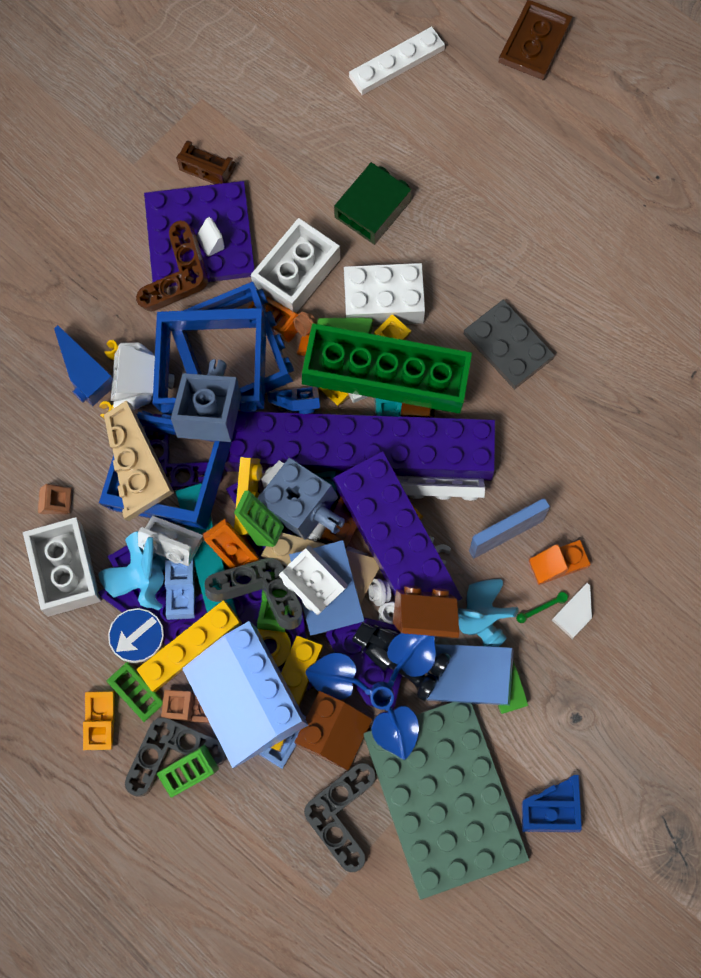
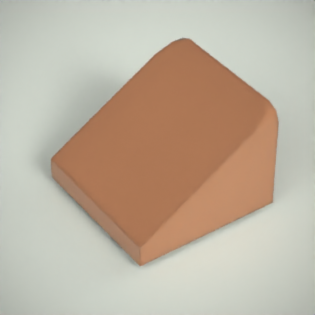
[38,484,72,514]

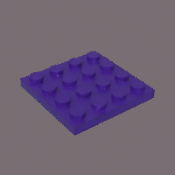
[144,181,255,287]

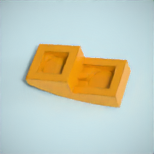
[83,691,115,750]

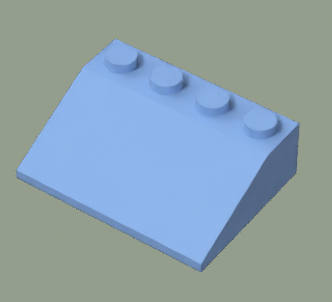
[182,621,308,768]

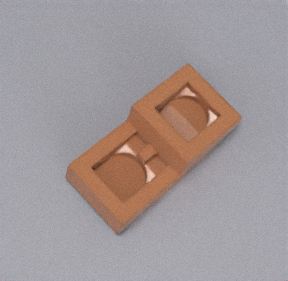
[161,690,210,724]

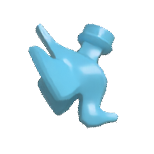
[98,531,169,610]
[458,579,519,647]

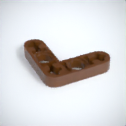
[136,220,208,312]

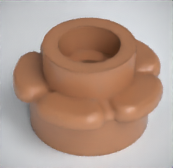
[293,311,317,336]

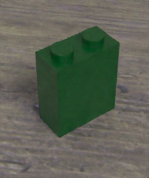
[334,162,412,245]

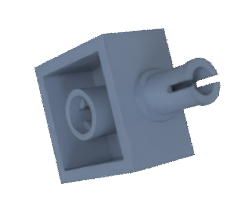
[171,359,242,442]
[257,458,345,540]

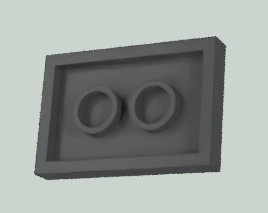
[463,300,555,390]

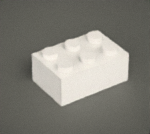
[251,218,340,313]
[344,263,425,326]
[23,517,101,617]

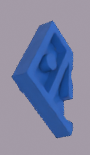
[267,386,320,414]
[521,775,582,833]

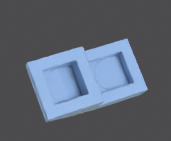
[165,559,195,620]

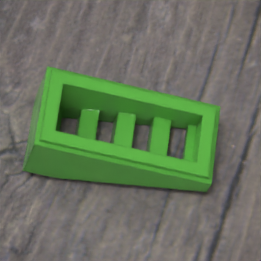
[317,318,373,334]
[234,491,284,547]
[106,662,163,722]
[156,744,219,798]

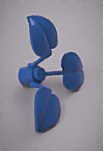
[306,633,436,760]

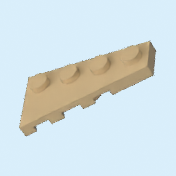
[104,401,174,521]
[261,532,379,604]

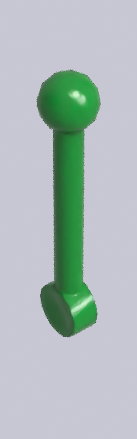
[516,592,568,623]

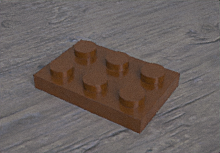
[498,0,573,80]

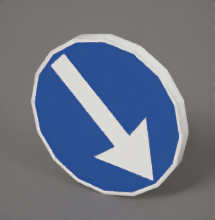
[108,608,164,663]

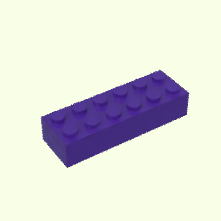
[332,451,463,601]

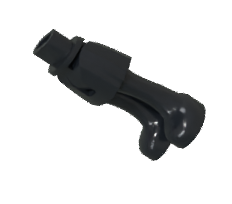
[352,622,452,701]

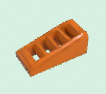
[247,296,298,343]

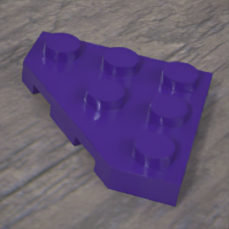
[326,617,402,710]

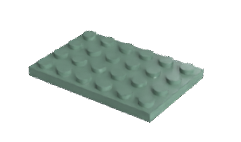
[364,702,529,900]

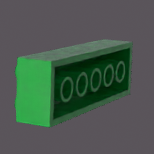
[302,323,472,414]

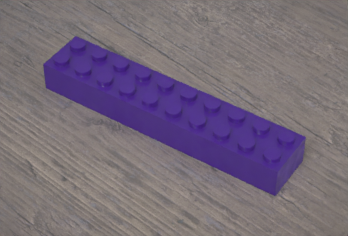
[225,411,495,481]

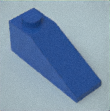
[54,325,113,406]

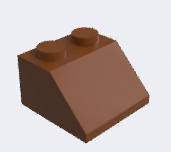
[392,586,459,638]
[294,691,373,771]

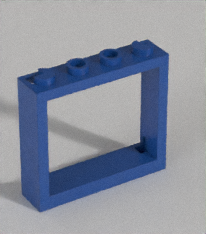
[171,281,294,396]
[153,308,266,415]
[99,411,233,530]

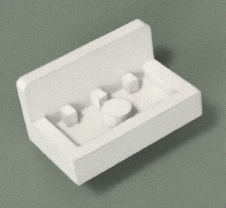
[138,516,203,566]
[279,545,348,615]

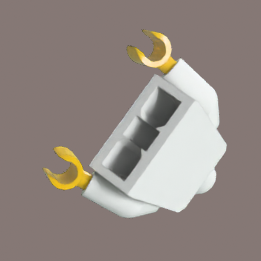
[99,340,174,419]

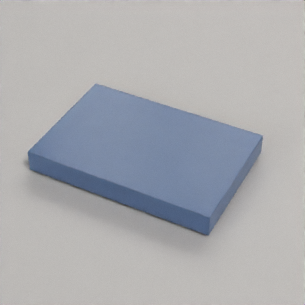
[469,499,550,559]
[289,540,364,636]
[427,644,514,706]

